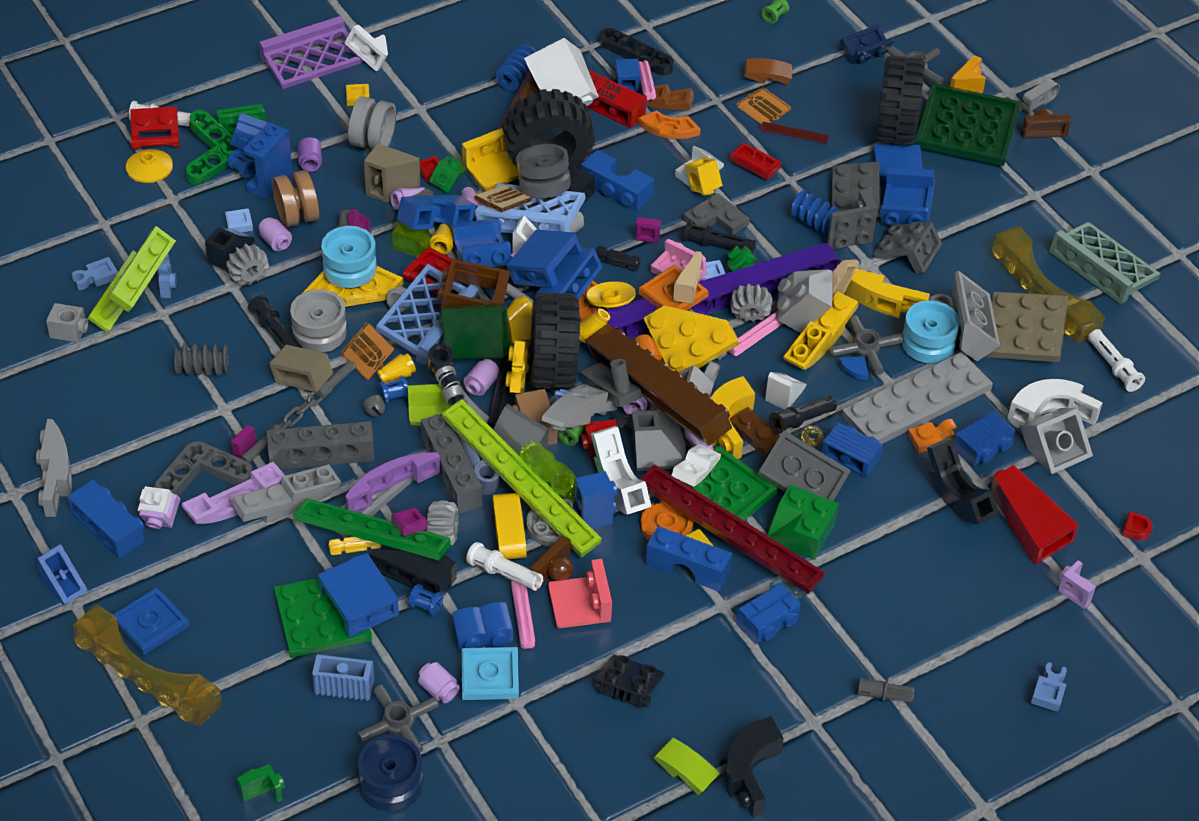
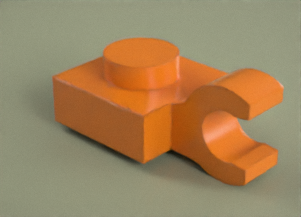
[908,419,956,454]

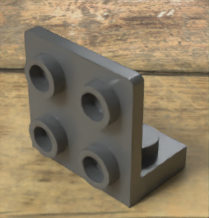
[827,189,878,249]
[873,221,942,274]

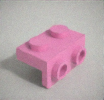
[651,239,707,282]

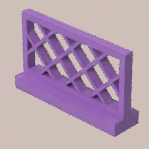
[260,16,364,89]

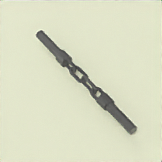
[240,361,356,463]

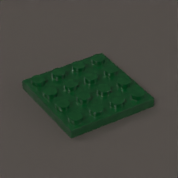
[915,83,1021,166]

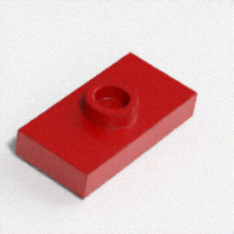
[730,142,781,180]

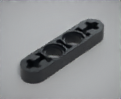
[600,28,674,76]

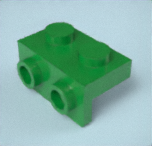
[216,104,266,134]

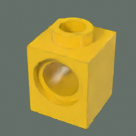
[685,157,722,195]

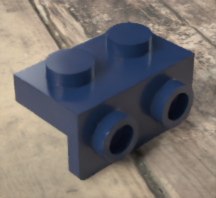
[839,24,894,64]

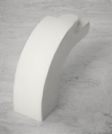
[1008,379,1103,425]
[591,426,651,515]

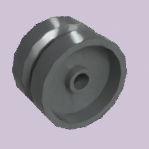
[516,144,571,198]

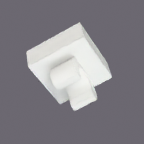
[138,486,173,515]

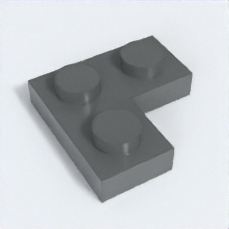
[683,193,750,235]

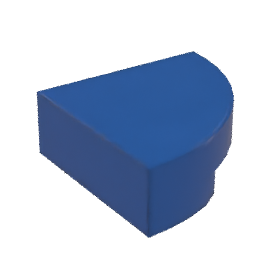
[839,356,869,381]

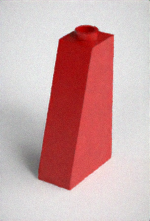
[991,464,1079,565]

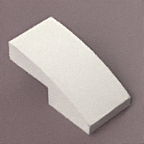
[671,444,721,487]

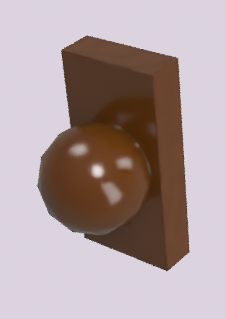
[1021,108,1071,138]
[530,535,574,589]

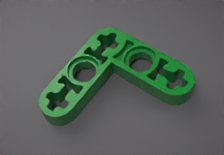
[186,110,239,185]

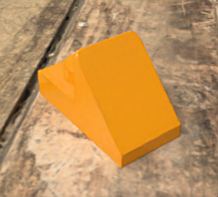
[950,55,986,93]

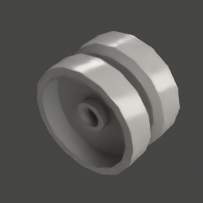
[348,96,396,150]
[290,289,347,353]

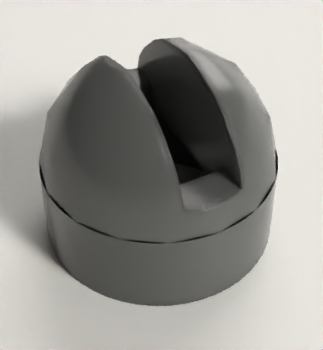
[363,395,386,417]

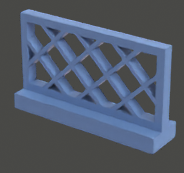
[375,264,479,366]

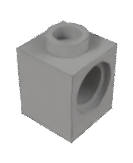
[46,303,88,342]

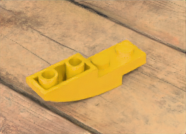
[837,265,930,318]
[784,291,858,370]

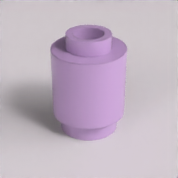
[258,217,292,251]
[464,359,499,396]
[418,662,460,703]

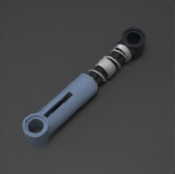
[427,343,500,495]

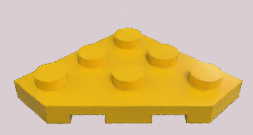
[303,266,403,307]
[644,305,740,372]

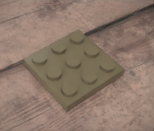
[985,292,1068,362]

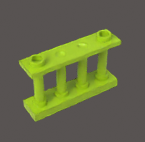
[87,226,176,333]

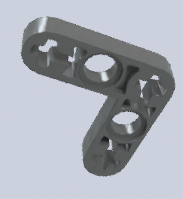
[155,441,252,496]

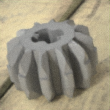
[226,243,269,285]
[731,283,772,322]
[427,500,459,545]

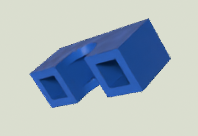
[581,150,654,211]
[397,195,476,230]
[646,526,732,592]

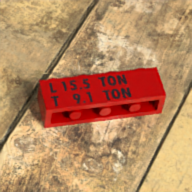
[587,70,647,129]

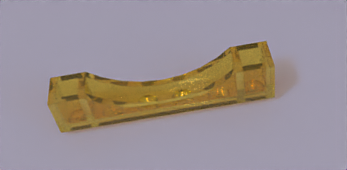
[992,225,1105,344]
[72,604,222,727]

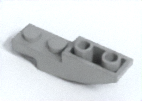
[541,385,618,431]
[36,419,72,517]
[232,464,341,523]

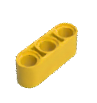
[492,493,526,559]

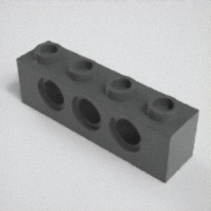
[421,414,482,514]
[267,421,375,469]

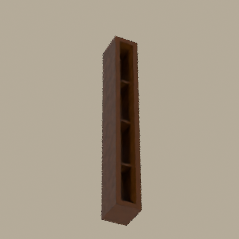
[585,323,732,446]

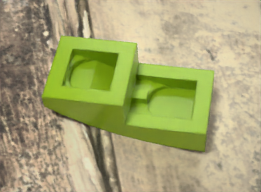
[654,738,720,795]

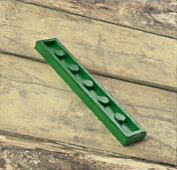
[294,498,451,560]

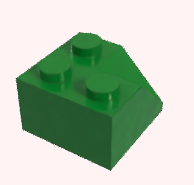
[767,484,839,560]

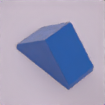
[36,544,88,605]

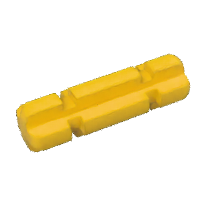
[329,536,382,555]

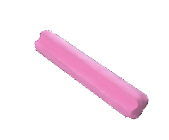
[639,60,656,101]
[728,311,784,357]
[511,580,535,649]

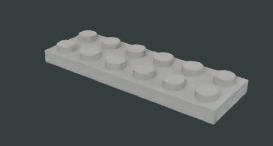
[841,352,993,444]

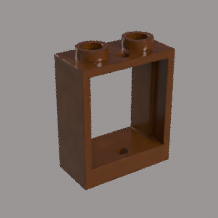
[437,259,510,311]

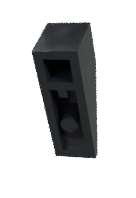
[369,550,457,596]

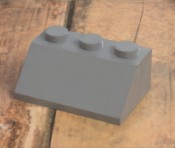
[952,271,1000,361]

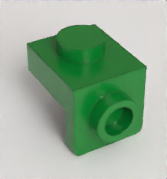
[429,156,467,193]
[237,764,285,803]

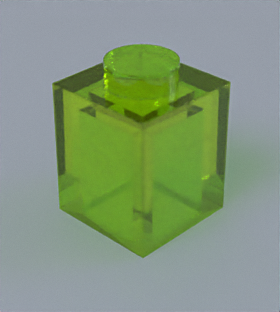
[392,222,431,257]

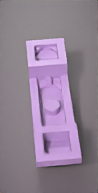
[182,462,285,524]

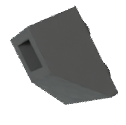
[631,410,687,471]

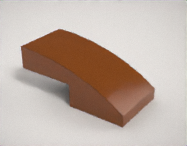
[744,58,792,85]
[646,84,694,110]

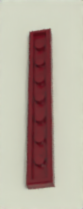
[639,464,825,595]

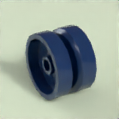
[357,735,423,811]

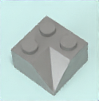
[777,269,833,333]

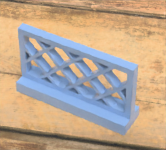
[475,183,586,234]

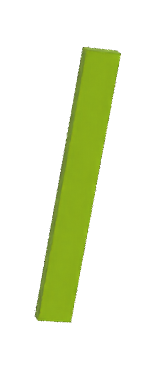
[442,399,602,558]

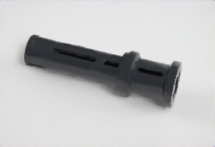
[683,220,756,254]
[248,295,303,348]
[768,396,837,434]

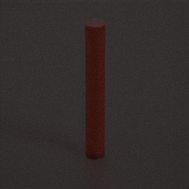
[761,122,829,144]

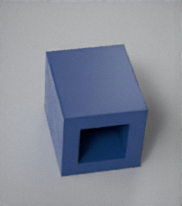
[615,59,640,93]

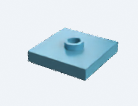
[462,647,519,700]

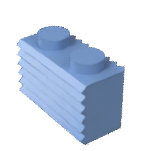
[312,654,374,701]

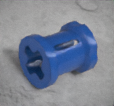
[227,149,256,179]
[378,376,408,404]
[408,584,444,616]

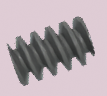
[175,343,229,376]

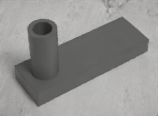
[580,359,642,407]

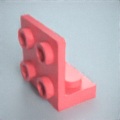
[548,559,612,629]

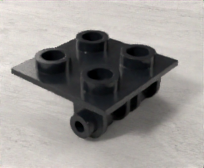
[595,654,665,708]

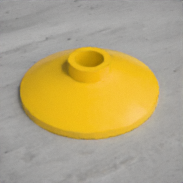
[126,149,173,183]
[587,282,636,309]

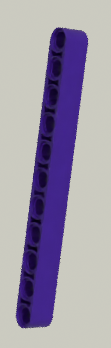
[606,243,842,338]

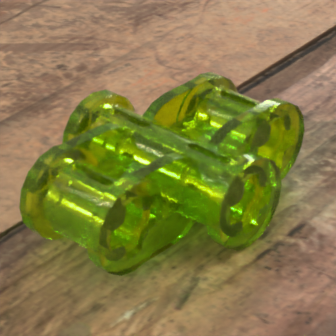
[520,441,577,501]

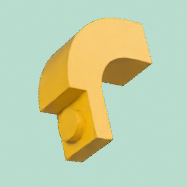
[712,376,755,459]

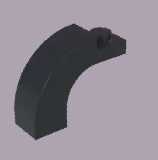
[927,438,999,525]
[725,716,784,817]

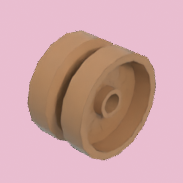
[272,170,319,228]

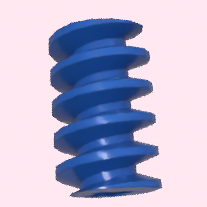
[495,44,537,92]
[791,189,838,236]

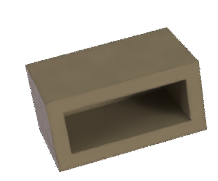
[270,345,333,392]

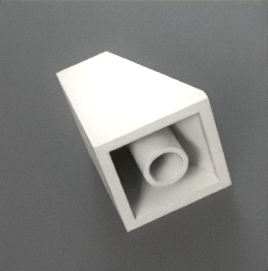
[524,38,599,106]

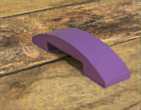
[345,453,440,512]

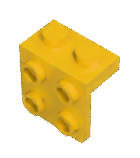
[462,128,520,191]

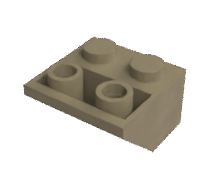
[364,143,420,202]

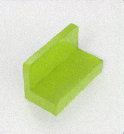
[408,384,450,425]

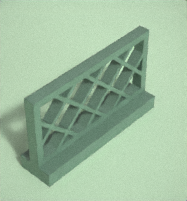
[1049,222,1161,304]

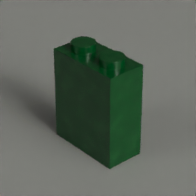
[439,303,510,359]

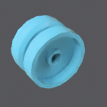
[321,226,377,288]
[902,300,960,363]

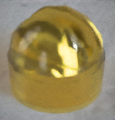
[801,426,824,446]

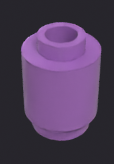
[298,137,322,172]

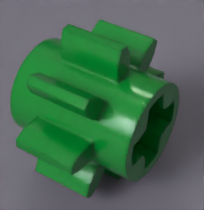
[727,246,757,271]

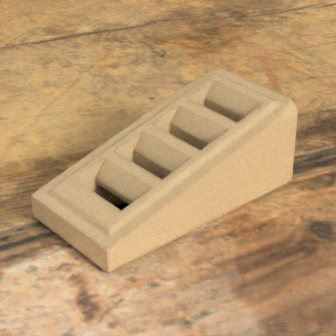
[673,251,702,304]
[832,259,859,297]

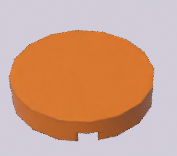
[640,501,693,541]

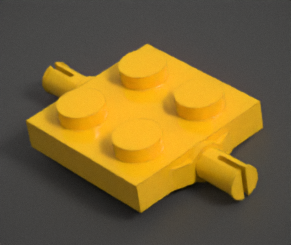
[506,341,530,393]

